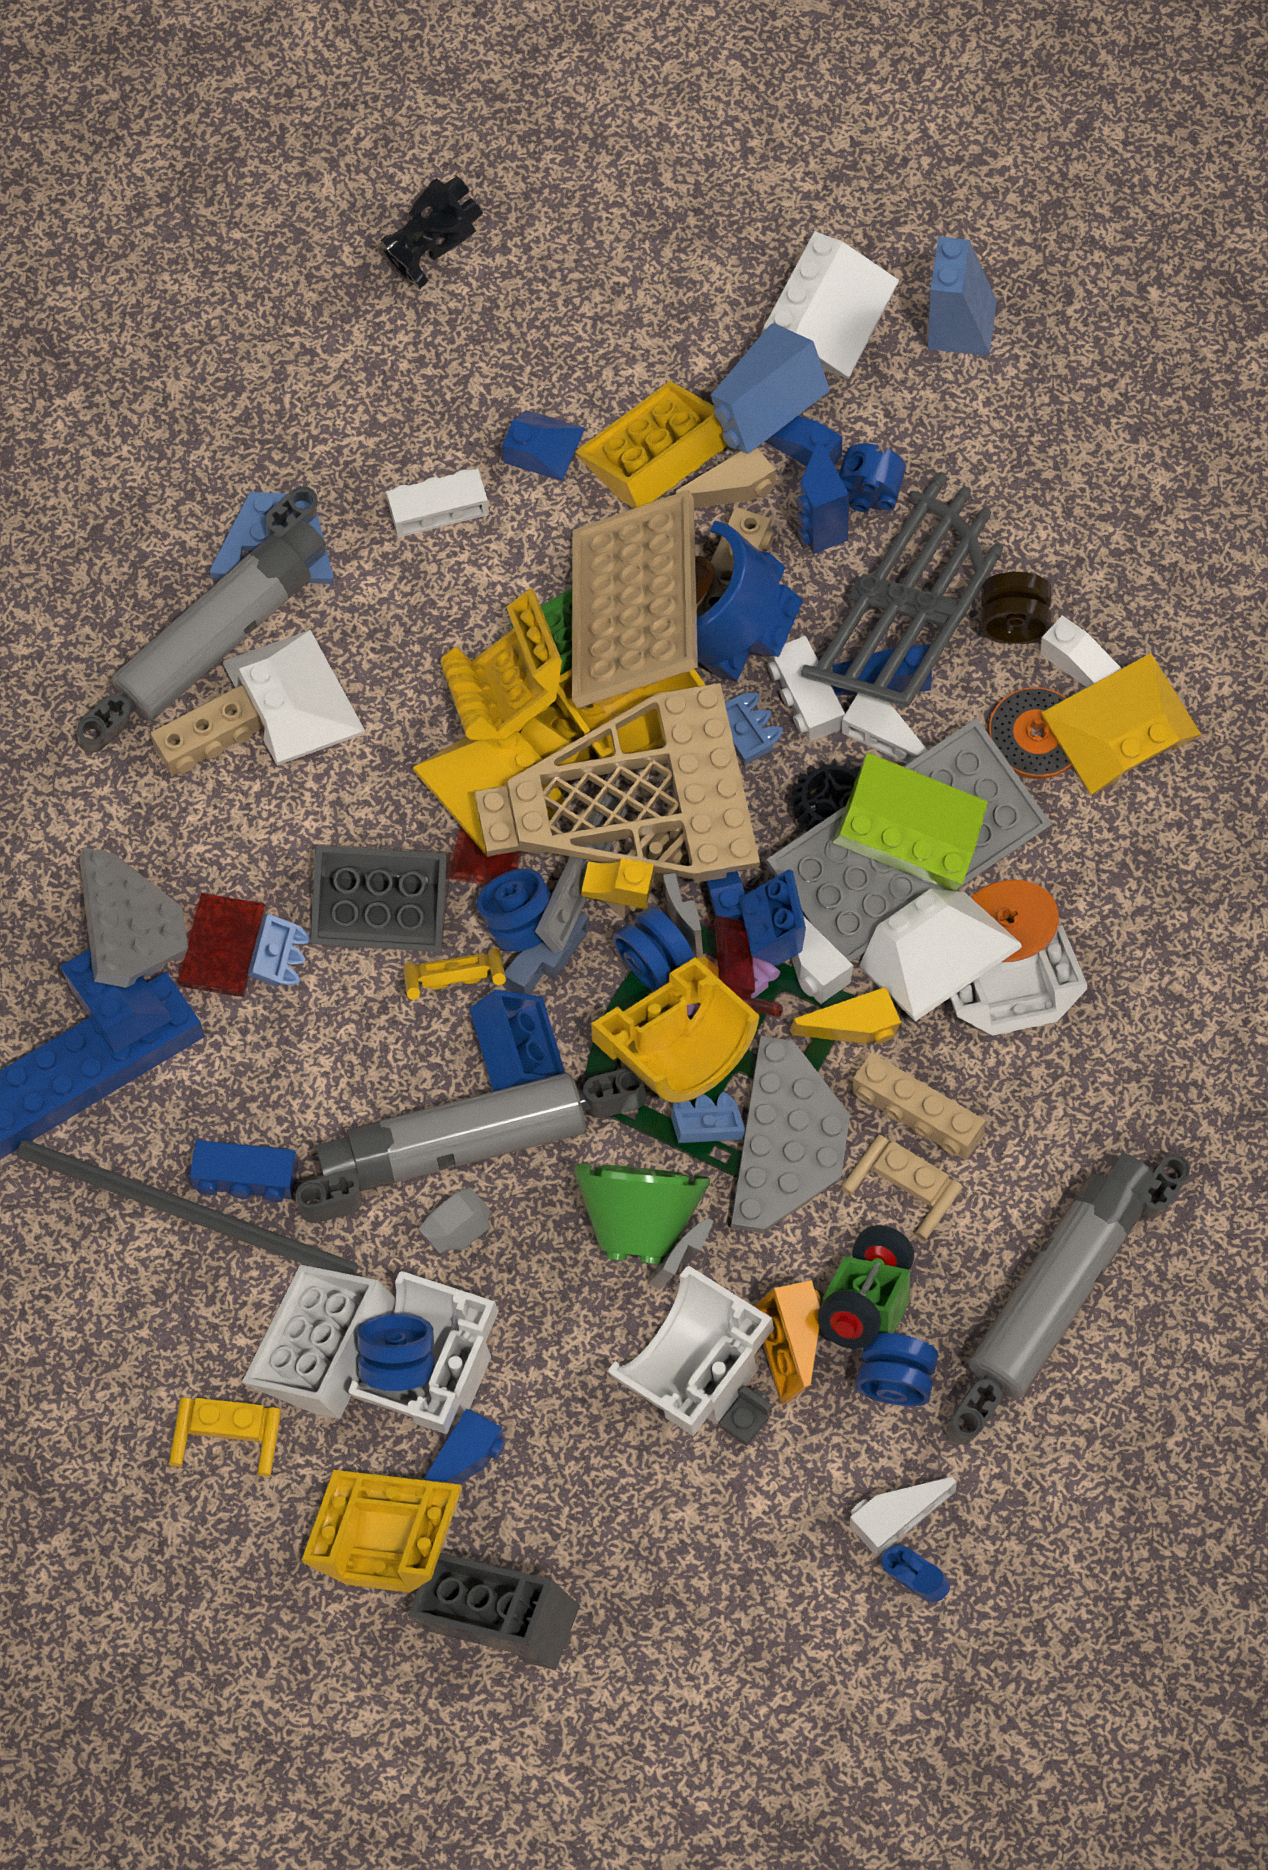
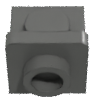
[719,1386,772,1446]

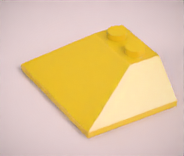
[1041,653,1201,796]
[413,732,568,857]
[302,1470,462,1593]

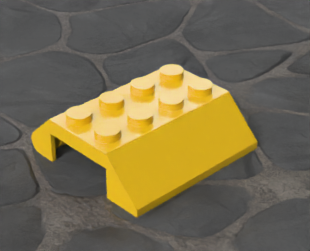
[440,588,562,740]

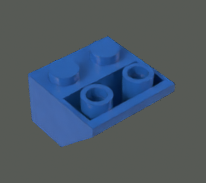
[739,869,806,966]

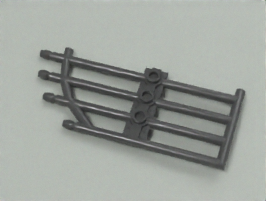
[801,472,1003,708]

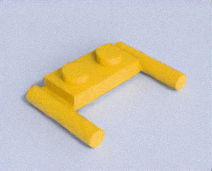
[403,948,506,1000]
[169,1398,281,1477]

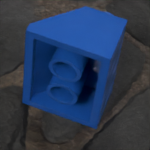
[797,443,849,554]
[60,949,173,1053]
[469,990,565,1091]

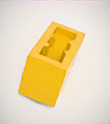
[581,858,654,909]

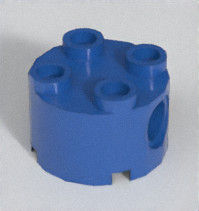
[839,443,906,513]

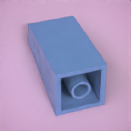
[928,236,997,356]
[711,323,830,454]

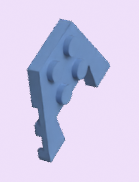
[210,492,334,584]

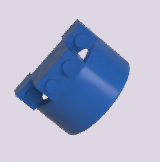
[697,521,803,681]

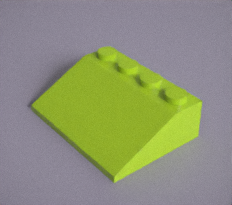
[832,752,988,892]

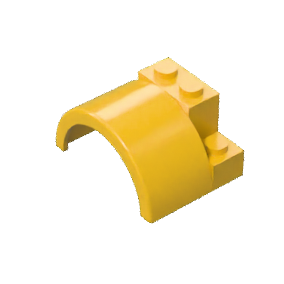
[556,669,706,759]
[591,957,759,1103]

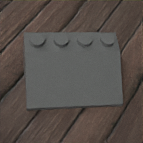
[311,844,451,952]

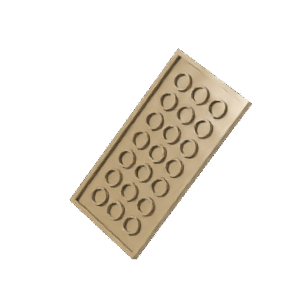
[572,490,698,708]

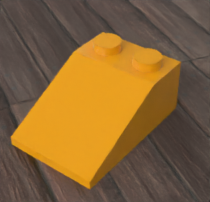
[754,1280,822,1405]

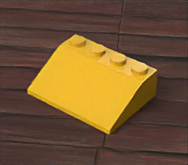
[575,381,728,508]

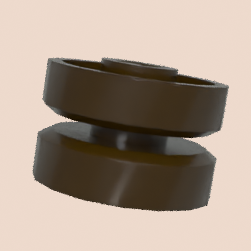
[981,572,1051,644]

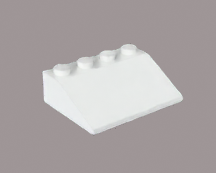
[763,231,899,379]
[242,1264,396,1419]

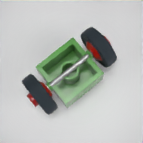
[818,1225,914,1349]

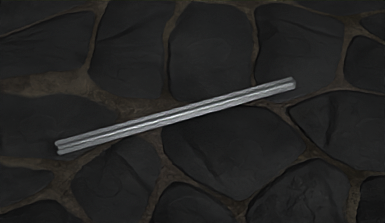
[17,1140,358,1276]

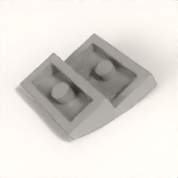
[663,873,703,958]
[648,1218,714,1289]

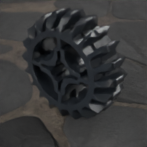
[790,758,860,832]

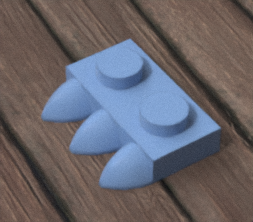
[725,693,783,765]
[247,913,311,987]
[671,1092,745,1143]

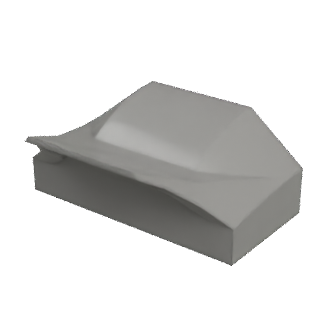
[419,1187,493,1256]

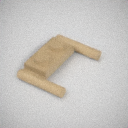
[841,1135,963,1241]

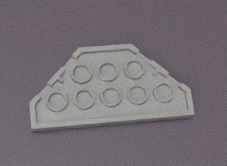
[79,847,188,988]
[730,1035,850,1233]

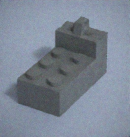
[408,1553,580,1671]

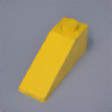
[789,987,901,1044]

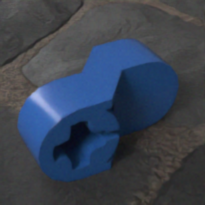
[882,1545,950,1602]

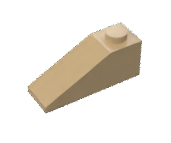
[676,448,776,508]

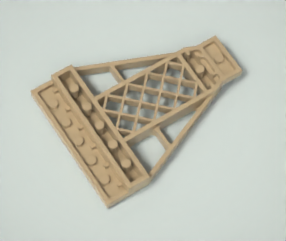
[475,683,760,883]

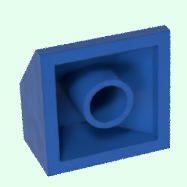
[502,410,585,481]

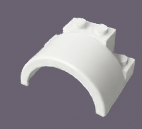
[608,1266,774,1436]
[348,1271,499,1434]

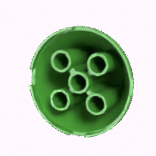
[574,1164,710,1264]

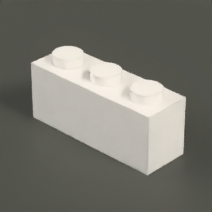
[386,468,489,538]
[767,635,845,742]

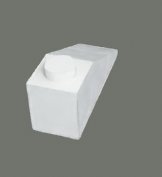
[1041,615,1122,687]
[842,693,928,764]
[791,916,853,1004]
[850,1477,957,1557]

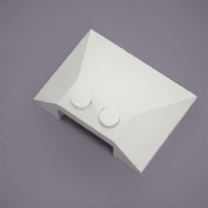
[223,630,365,766]
[859,889,1022,1022]
[950,925,1087,1036]

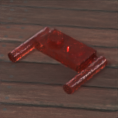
[713,915,783,1017]

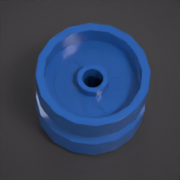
[477,869,552,952]
[612,906,694,991]
[357,1313,435,1391]
[856,1333,938,1407]

